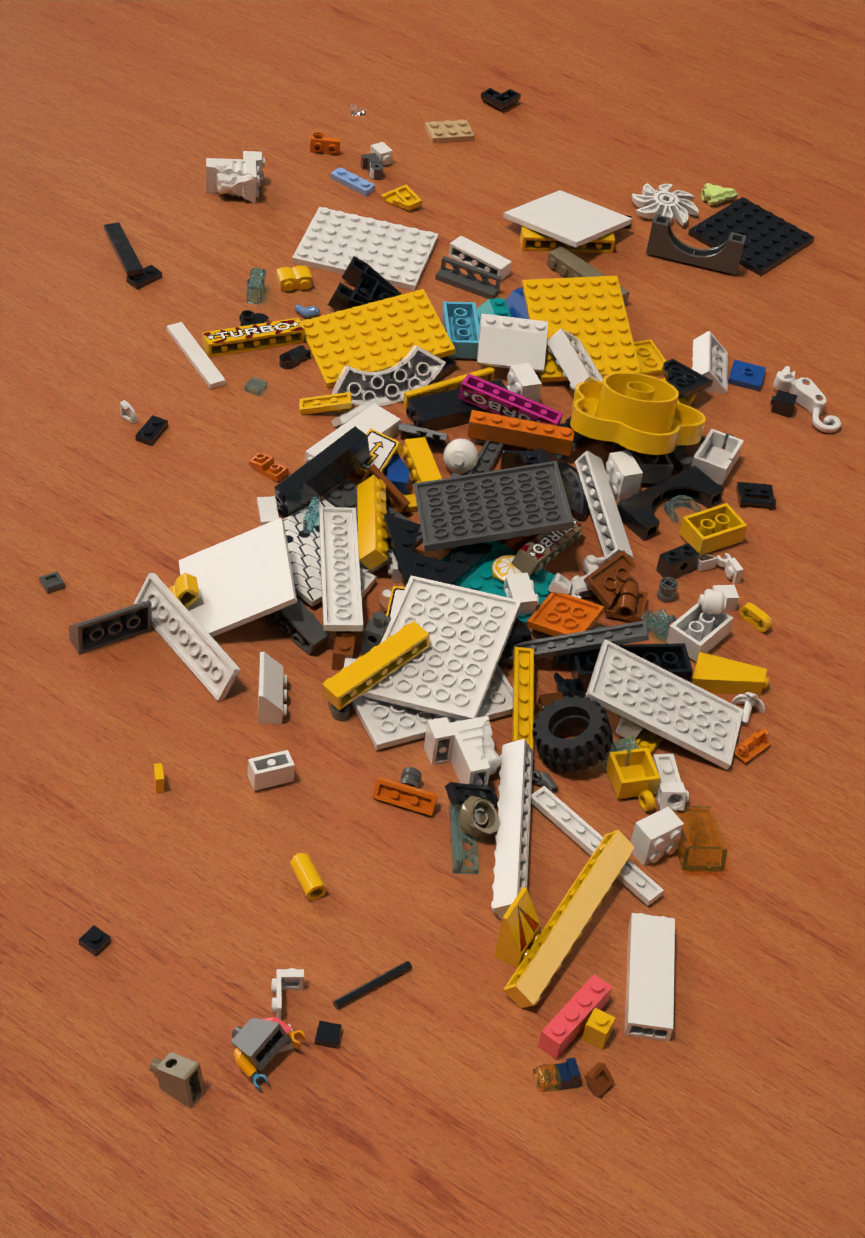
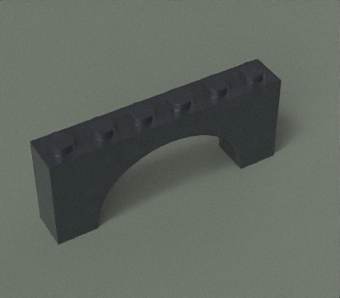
[617,466,724,541]

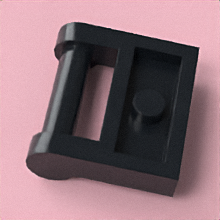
[736,482,776,509]

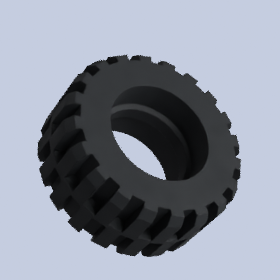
[532,695,613,773]

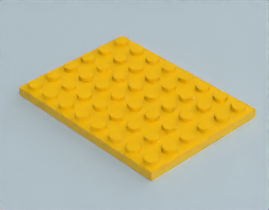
[521,276,641,382]
[301,289,456,388]

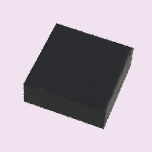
[314,1020,342,1048]

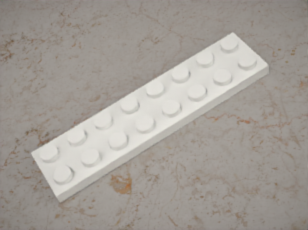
[133,573,241,701]

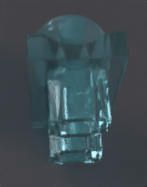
[641,609,677,639]

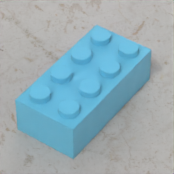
[441,301,479,359]

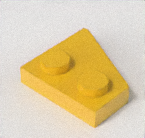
[381,184,422,211]

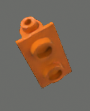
[734,729,772,763]

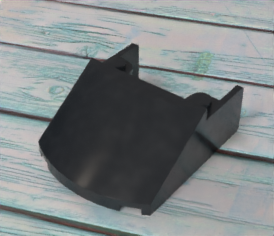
[500,446,590,522]

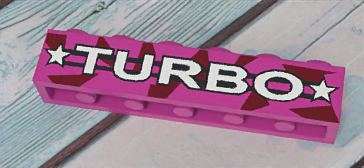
[458,373,563,426]

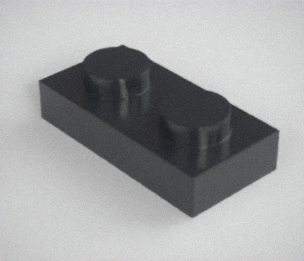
[126,265,162,290]
[135,415,168,446]

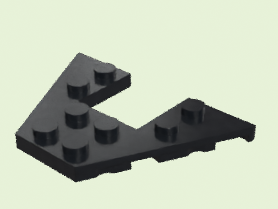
[383,514,492,586]

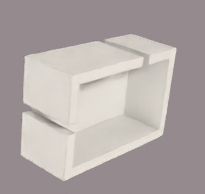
[691,429,744,485]

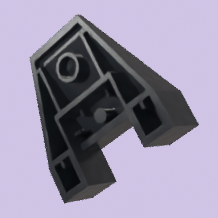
[328,256,402,311]

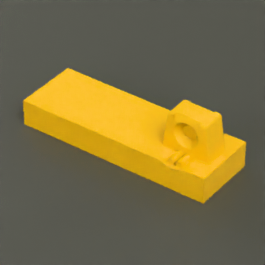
[299,392,352,415]

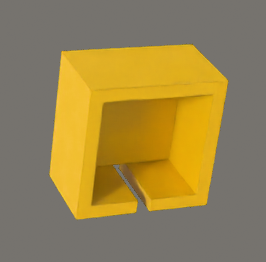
[606,747,661,799]

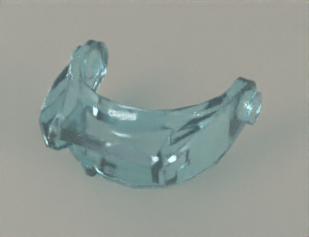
[663,495,701,523]

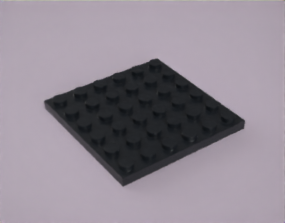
[688,197,814,276]

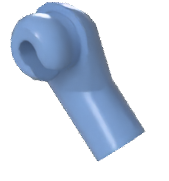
[295,304,320,318]

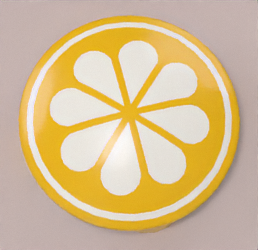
[492,555,524,581]

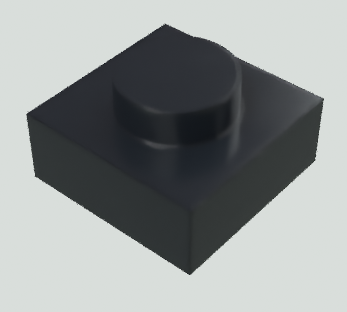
[79,925,111,956]

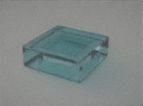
[244,376,268,396]

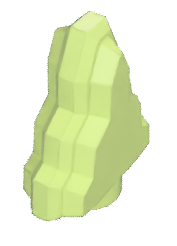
[701,183,738,206]

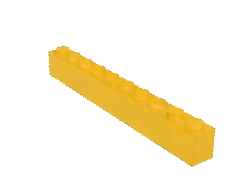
[503,830,635,1008]

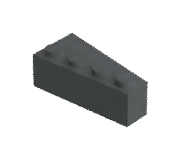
[265,597,330,655]

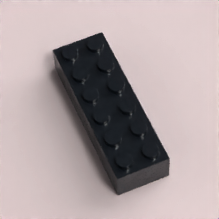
[568,643,693,690]

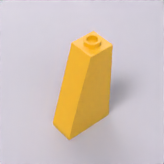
[691,652,769,695]

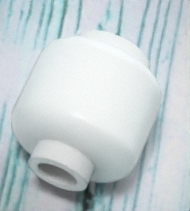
[698,589,727,615]

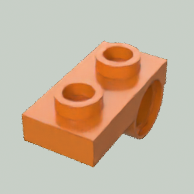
[310,132,341,155]

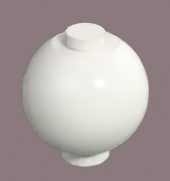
[443,439,479,474]

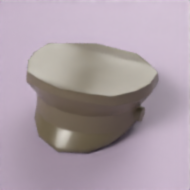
[460,796,500,837]

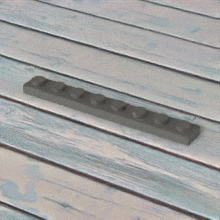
[498,620,649,666]

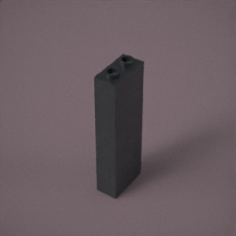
[406,379,508,431]
[274,426,371,517]

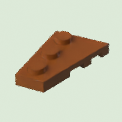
[359,464,410,514]
[583,550,635,609]

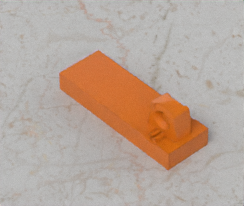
[373,777,438,816]

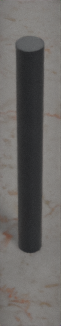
[333,961,412,1009]

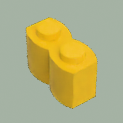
[276,265,312,292]
[169,573,199,609]

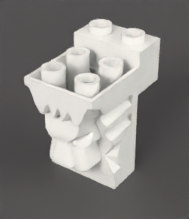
[206,151,265,204]
[424,716,501,786]

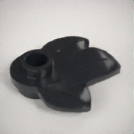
[239,310,269,326]
[554,672,586,698]

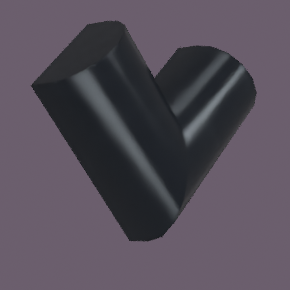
[481,88,521,110]

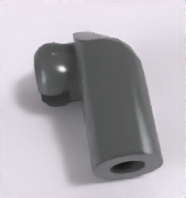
[532,771,559,794]

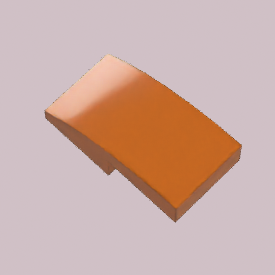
[249,453,289,482]

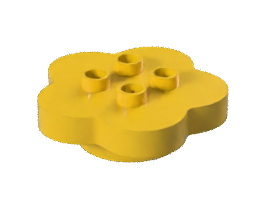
[570,372,706,455]

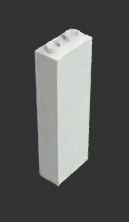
[305,403,401,464]
[624,913,675,1041]

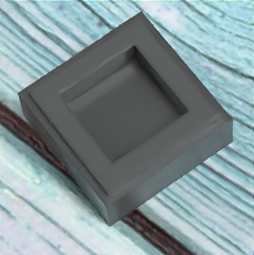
[39,572,65,594]

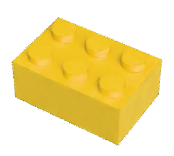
[679,503,747,556]

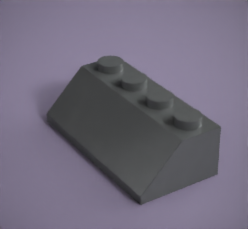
[69,600,152,655]

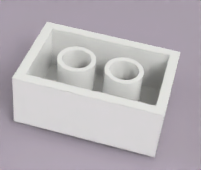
[666,603,734,662]

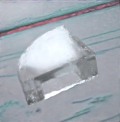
[349,103,366,116]

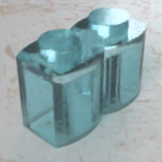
[246,268,266,305]

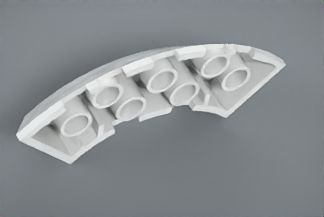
[332,345,446,406]

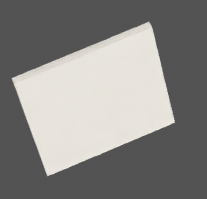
[503,190,632,248]
[179,518,297,637]

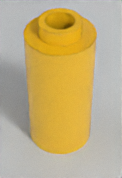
[290,853,327,900]

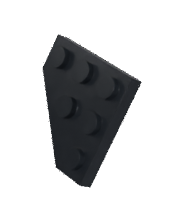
[662,359,713,398]

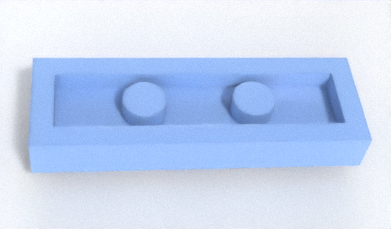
[330,167,375,196]

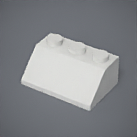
[258,652,287,724]

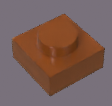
[584,1062,614,1096]

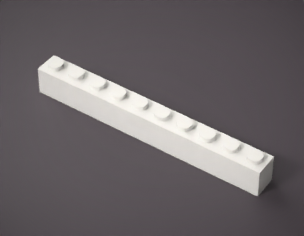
[491,739,533,920]

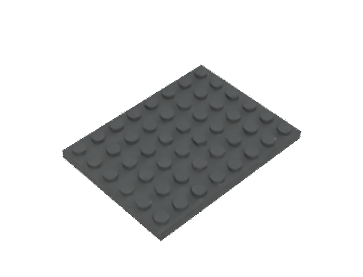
[413,461,574,552]

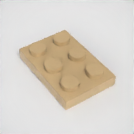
[425,119,475,143]

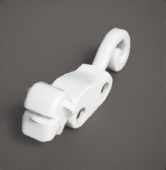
[773,366,841,433]

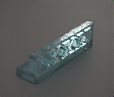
[449,801,478,874]

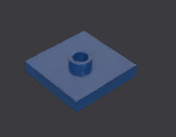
[728,359,766,391]

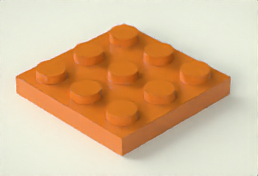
[527,592,604,636]

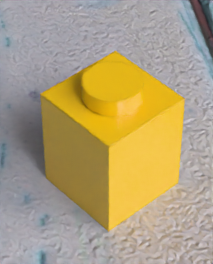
[582,1008,616,1049]

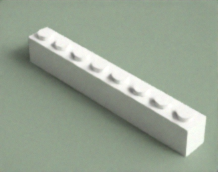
[575,451,633,561]

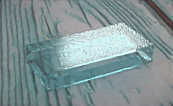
[303,496,320,534]

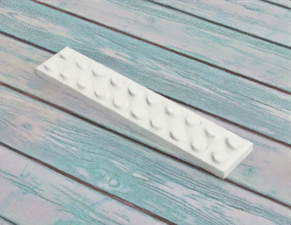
[319,507,363,632]

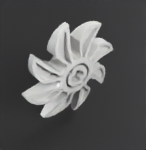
[632,183,699,226]

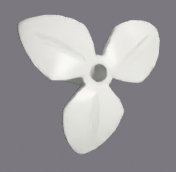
[731,692,765,725]

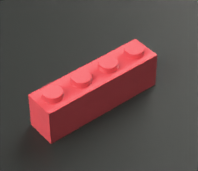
[538,974,612,1060]

